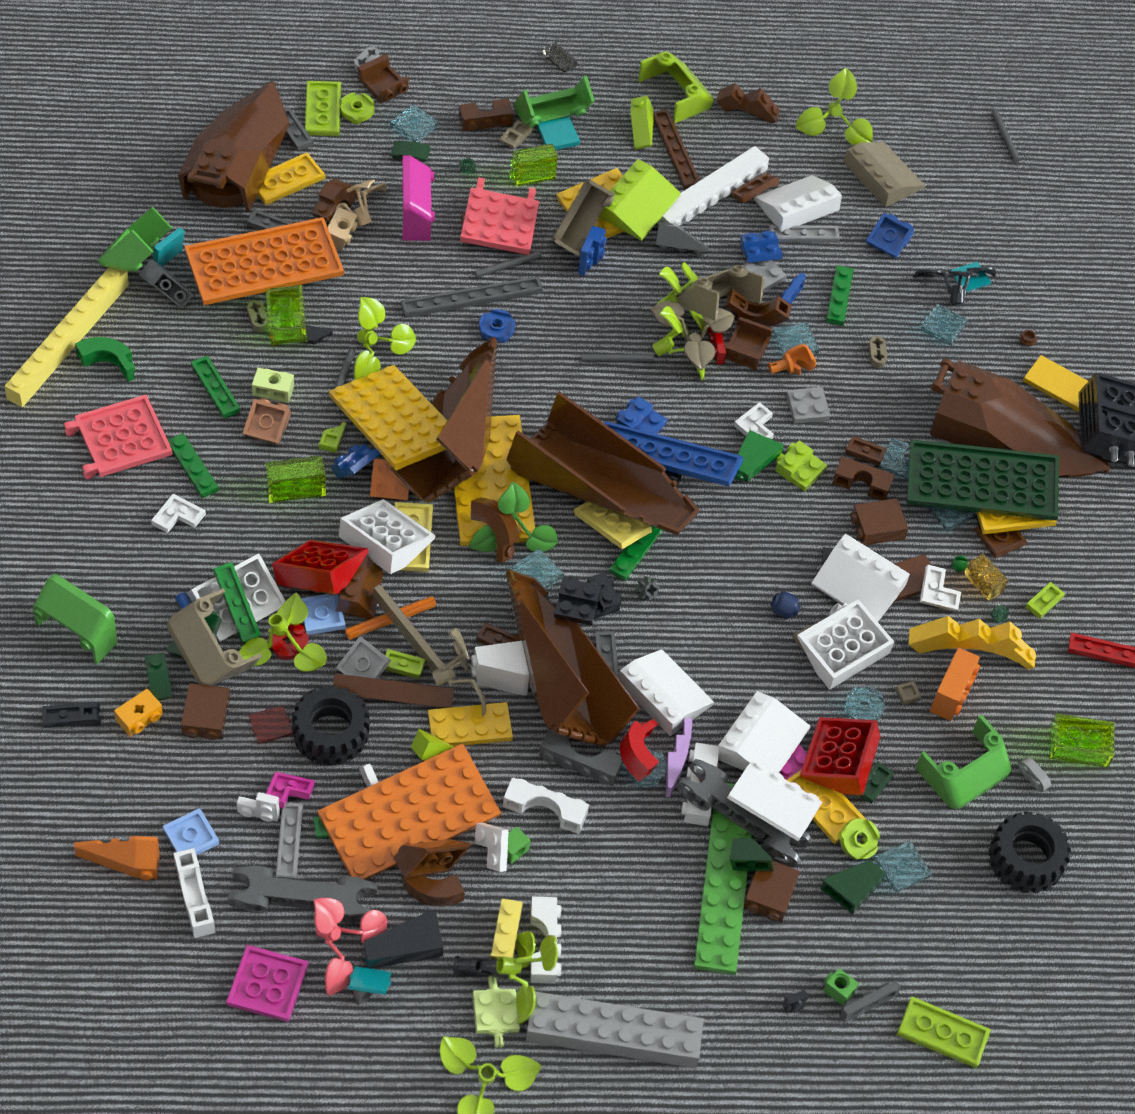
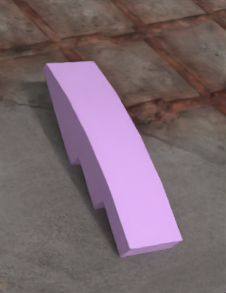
[666,718,693,797]

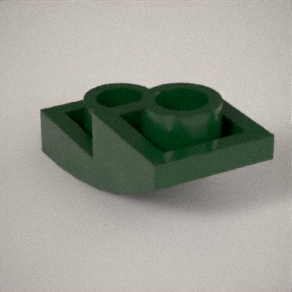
[391,140,431,162]

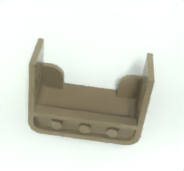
[552,179,615,256]
[678,265,765,321]
[167,589,262,686]

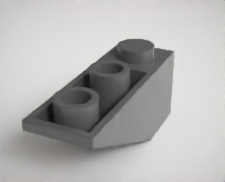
[656,221,708,254]
[139,259,193,309]

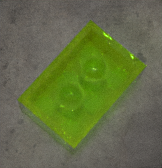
[266,285,308,345]
[265,456,326,503]
[1049,713,1115,768]

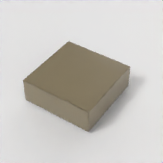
[895,681,922,705]

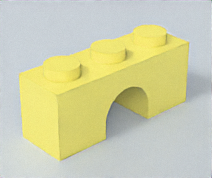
[491,899,523,960]

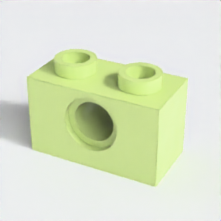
[252,368,294,403]

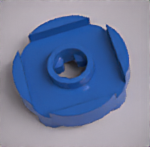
[479,309,515,343]

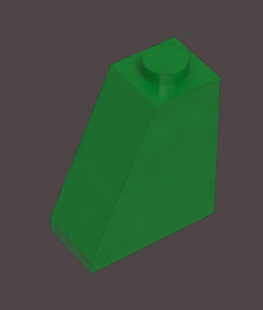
[734,430,784,482]

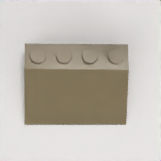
[844,142,925,207]

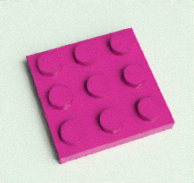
[226,945,308,1022]

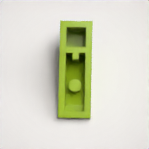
[630,96,654,150]

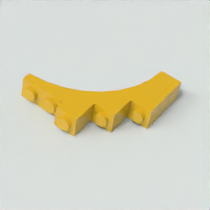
[909,616,1036,669]

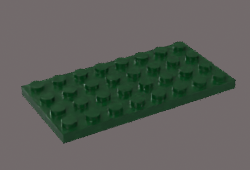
[907,439,1059,521]

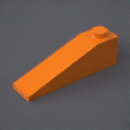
[74,836,160,880]

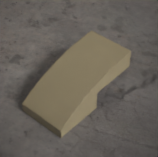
[500,120,533,148]

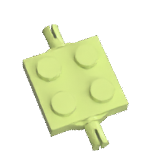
[472,976,520,1048]

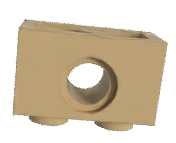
[328,207,358,250]

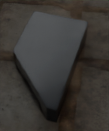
[297,325,333,345]

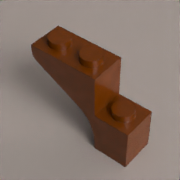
[716,83,780,123]

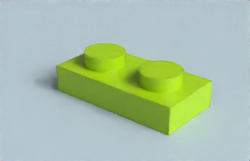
[1025,582,1065,619]
[385,649,425,679]

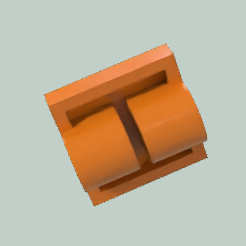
[370,459,409,500]

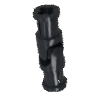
[453,956,520,978]

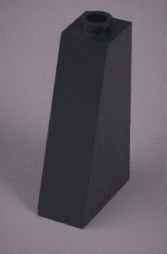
[360,909,444,969]

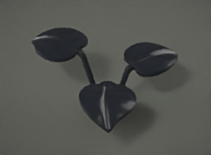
[913,267,996,304]

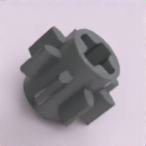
[635,576,660,601]

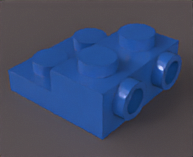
[866,213,914,259]
[578,226,607,276]
[740,231,782,263]
[616,396,668,434]
[330,444,381,479]

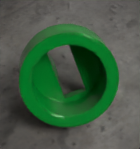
[952,555,968,572]

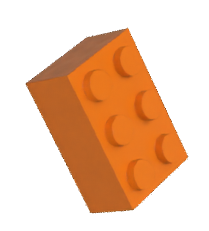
[929,647,981,721]

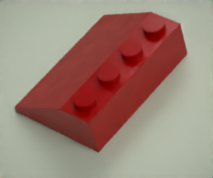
[272,540,369,595]
[800,717,881,795]

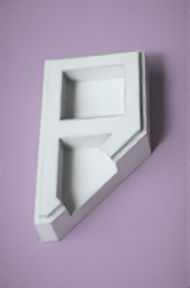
[359,764,378,787]

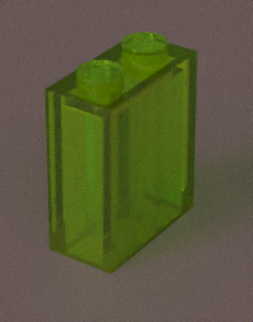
[509,143,558,187]

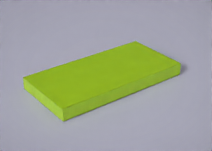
[305,81,341,136]
[897,996,991,1069]

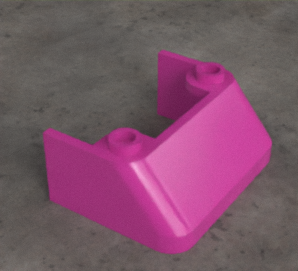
[402,155,435,241]

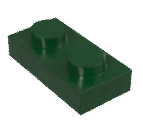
[859,762,895,804]

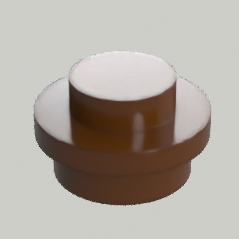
[1019,330,1037,347]

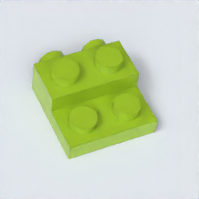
[775,440,828,491]

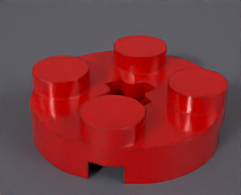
[268,624,308,660]

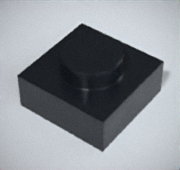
[783,989,808,1013]

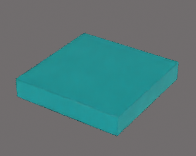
[537,117,580,152]
[153,227,185,266]

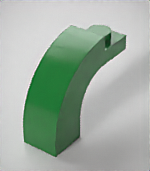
[75,337,136,382]

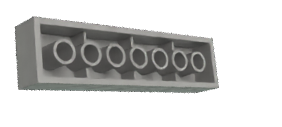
[526,992,704,1068]

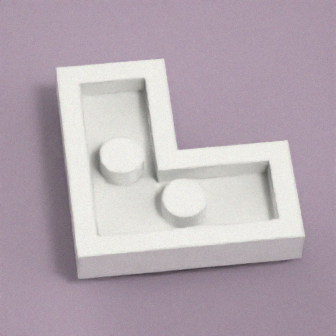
[734,402,774,439]
[151,494,206,533]
[920,565,961,612]
[237,792,280,822]
[475,823,508,872]

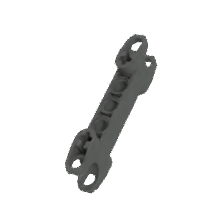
[677,759,812,868]
[227,866,378,923]

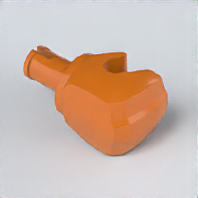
[768,344,816,375]

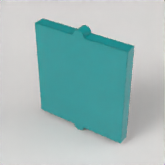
[951,262,991,292]
[349,966,391,995]

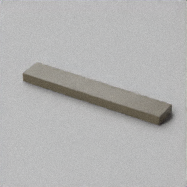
[373,585,445,685]

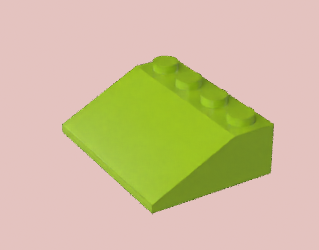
[599,159,681,241]

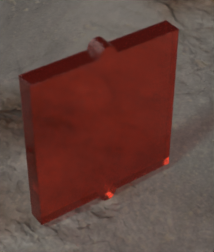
[249,705,293,744]

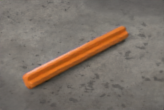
[345,596,436,639]

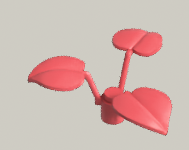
[314,898,387,995]

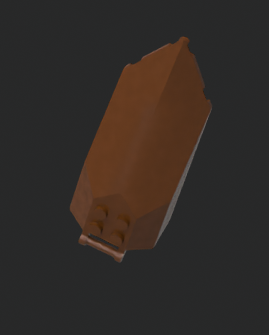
[178,81,289,212]
[930,358,1111,478]

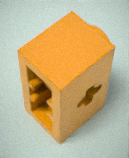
[114,689,163,737]

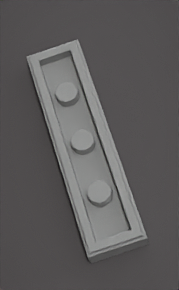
[769,225,840,243]
[276,803,303,880]

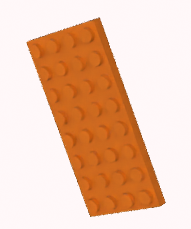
[184,217,344,305]
[317,743,501,880]

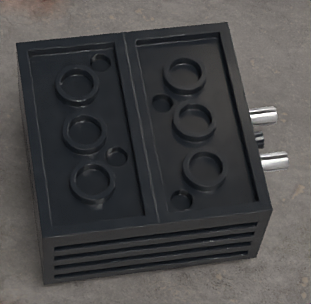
[1078,372,1135,467]

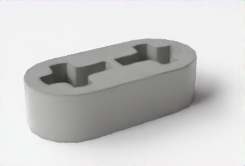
[354,47,379,72]
[1019,757,1051,792]

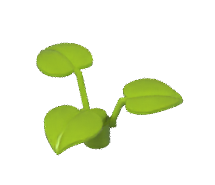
[795,68,873,146]
[658,262,706,331]
[354,297,416,380]
[653,306,705,380]
[239,593,327,672]
[496,931,558,1024]
[440,1036,541,1114]

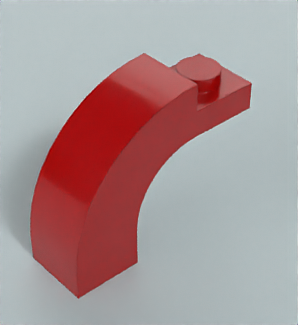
[620,719,659,782]

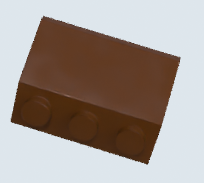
[336,556,383,619]
[393,839,471,878]

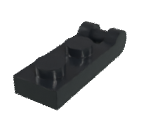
[42,702,101,728]

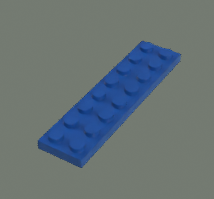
[604,421,743,487]

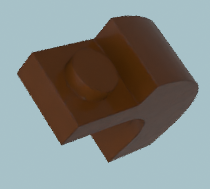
[311,179,357,222]
[191,182,243,208]
[725,290,792,327]
[471,497,520,562]
[401,874,465,907]

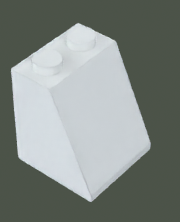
[470,641,529,695]

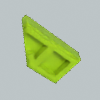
[319,422,347,453]

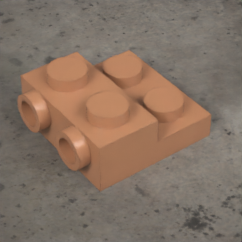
[242,398,291,445]

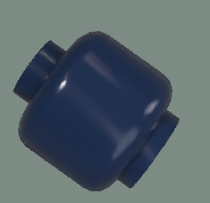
[770,591,801,619]

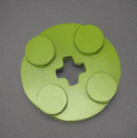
[340,93,374,124]
[838,818,880,859]

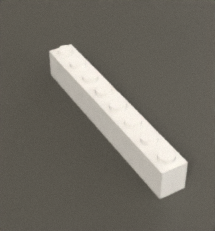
[657,146,769,226]

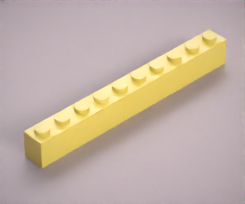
[4,268,129,407]

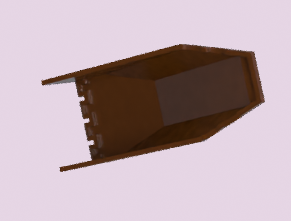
[390,336,497,503]
[506,391,700,535]
[505,569,640,747]

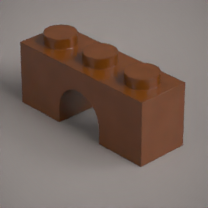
[459,98,514,131]
[832,457,895,501]

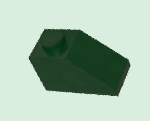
[144,652,172,701]
[730,837,774,872]

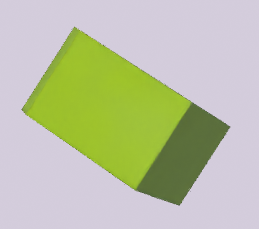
[411,729,454,761]

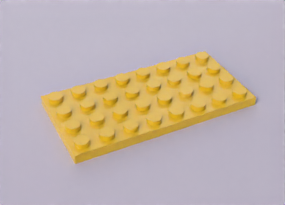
[329,365,447,470]
[454,415,535,546]

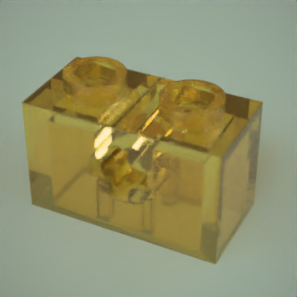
[965,553,1008,601]

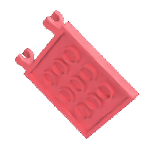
[460,177,539,255]
[64,394,173,479]

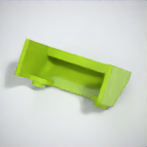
[638,52,714,124]

